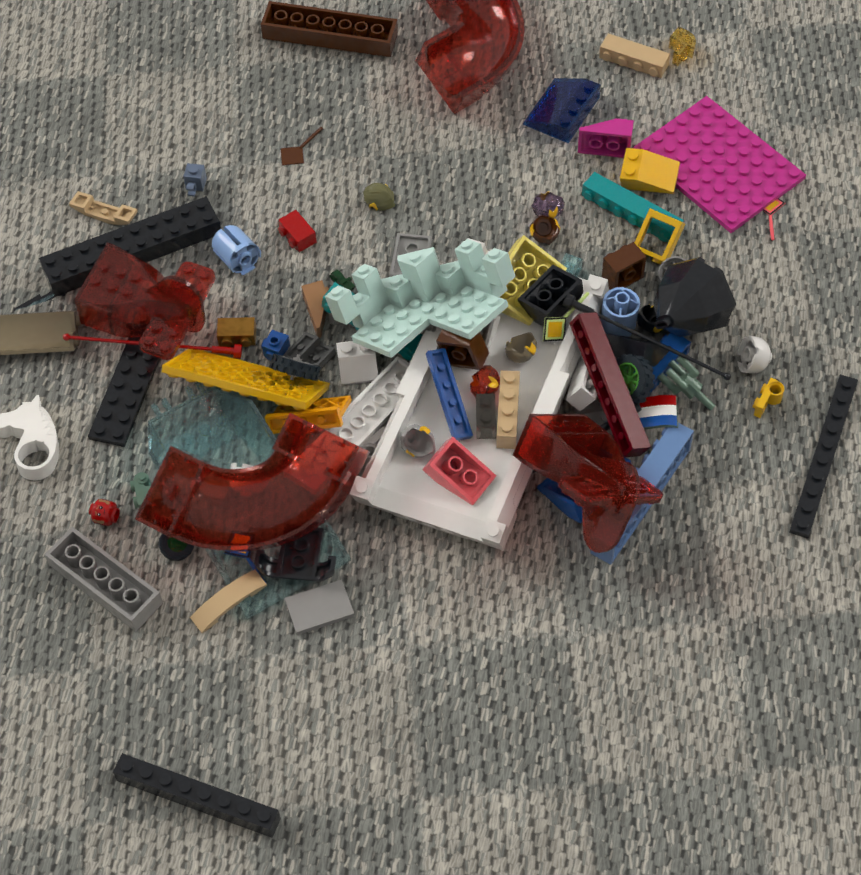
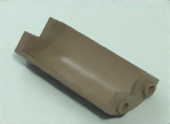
[0,311,81,355]

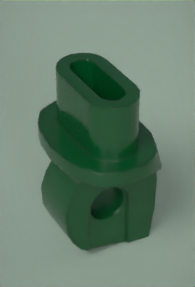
[329,269,355,291]

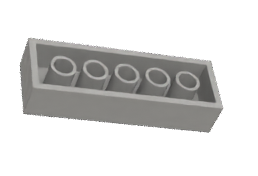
[44,527,163,632]

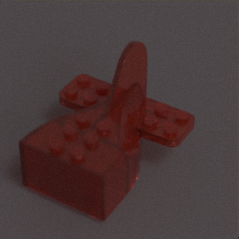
[74,242,215,360]
[513,414,664,553]

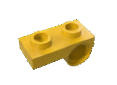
[752,378,785,418]

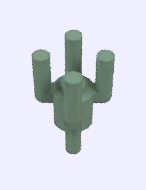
[657,356,715,410]

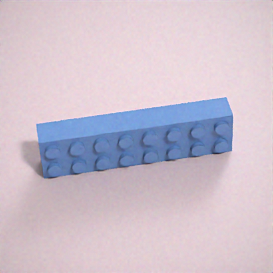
[589,423,694,565]

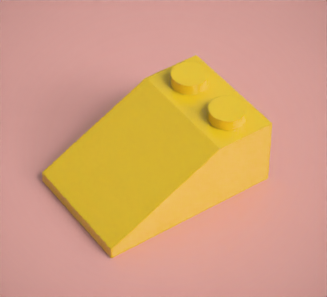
[620,148,680,194]

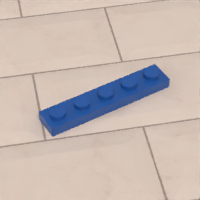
[426,348,473,441]

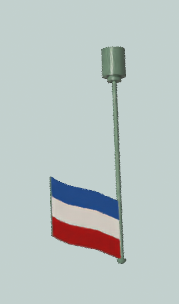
[610,395,678,524]

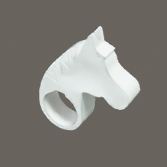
[0,395,59,481]

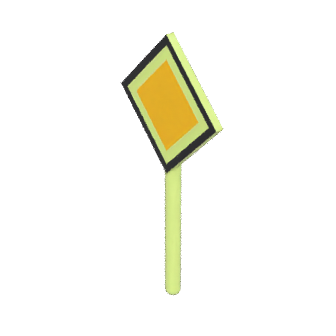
[543,292,589,342]

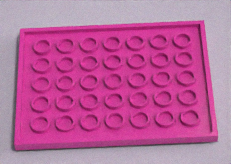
[633,96,806,233]

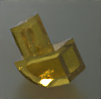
[669,26,696,66]

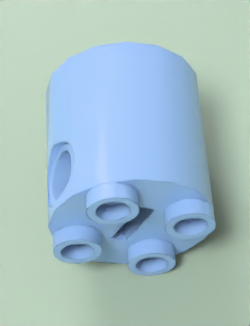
[600,287,640,337]

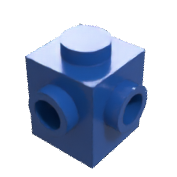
[261,330,290,361]

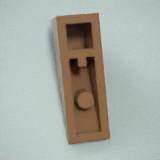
[301,280,329,338]

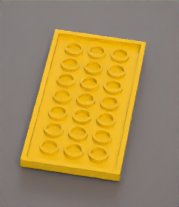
[161,349,330,411]

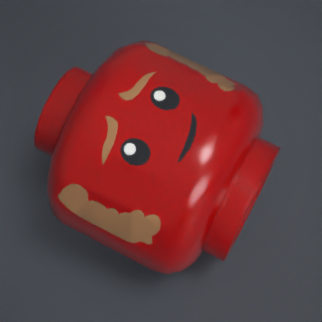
[89,499,120,526]

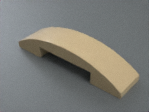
[69,191,138,225]
[190,570,267,633]

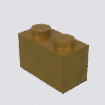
[217,317,256,347]

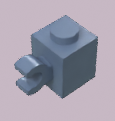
[183,163,207,197]

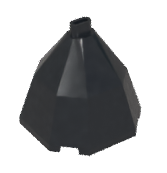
[653,257,736,337]

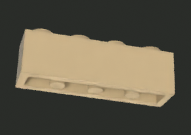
[599,33,670,78]
[496,370,520,449]

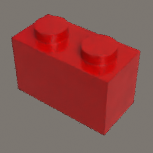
[278,210,317,252]

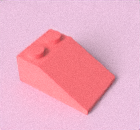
[422,437,496,505]

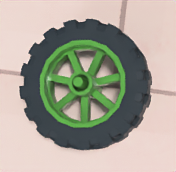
[616,354,655,405]

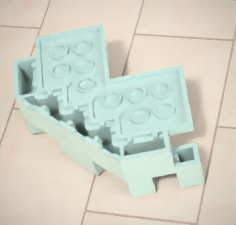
[325,239,515,358]

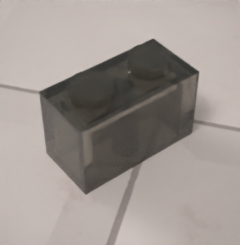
[476,393,496,439]

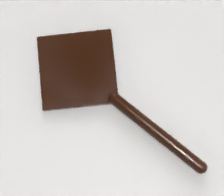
[280,127,323,166]

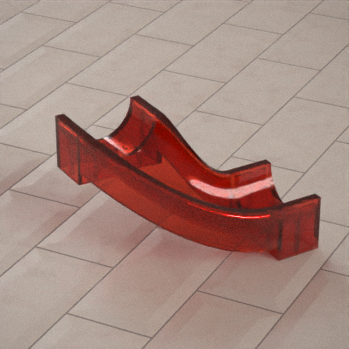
[416,0,524,114]
[135,413,370,552]

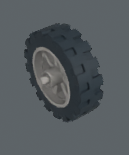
[269,354,321,381]

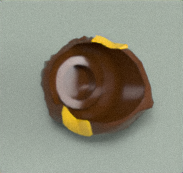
[530,215,560,245]

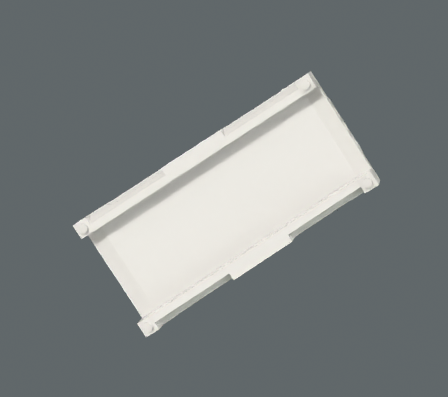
[350,238,609,551]

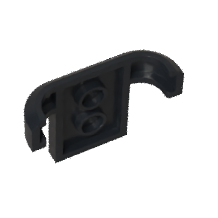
[254,525,336,582]

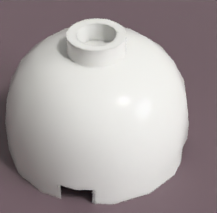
[737,336,772,373]

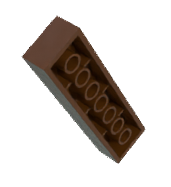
[261,1,398,57]

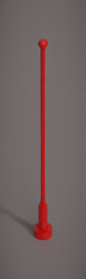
[63,333,242,359]

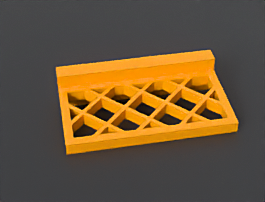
[265,395,352,434]

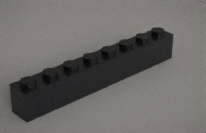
[113,753,281,838]

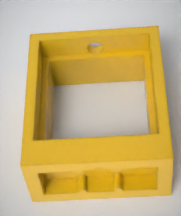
[634,208,685,265]

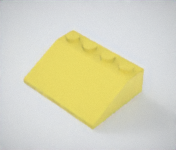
[500,235,567,326]

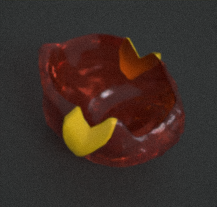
[470,365,500,401]

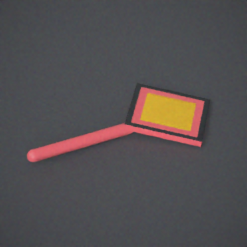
[763,198,785,241]

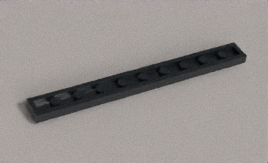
[789,374,858,539]

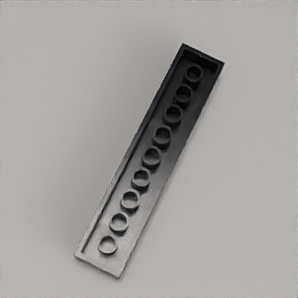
[39,196,221,297]

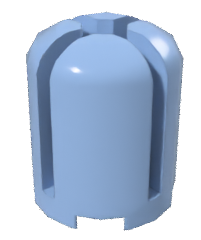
[212,225,261,275]

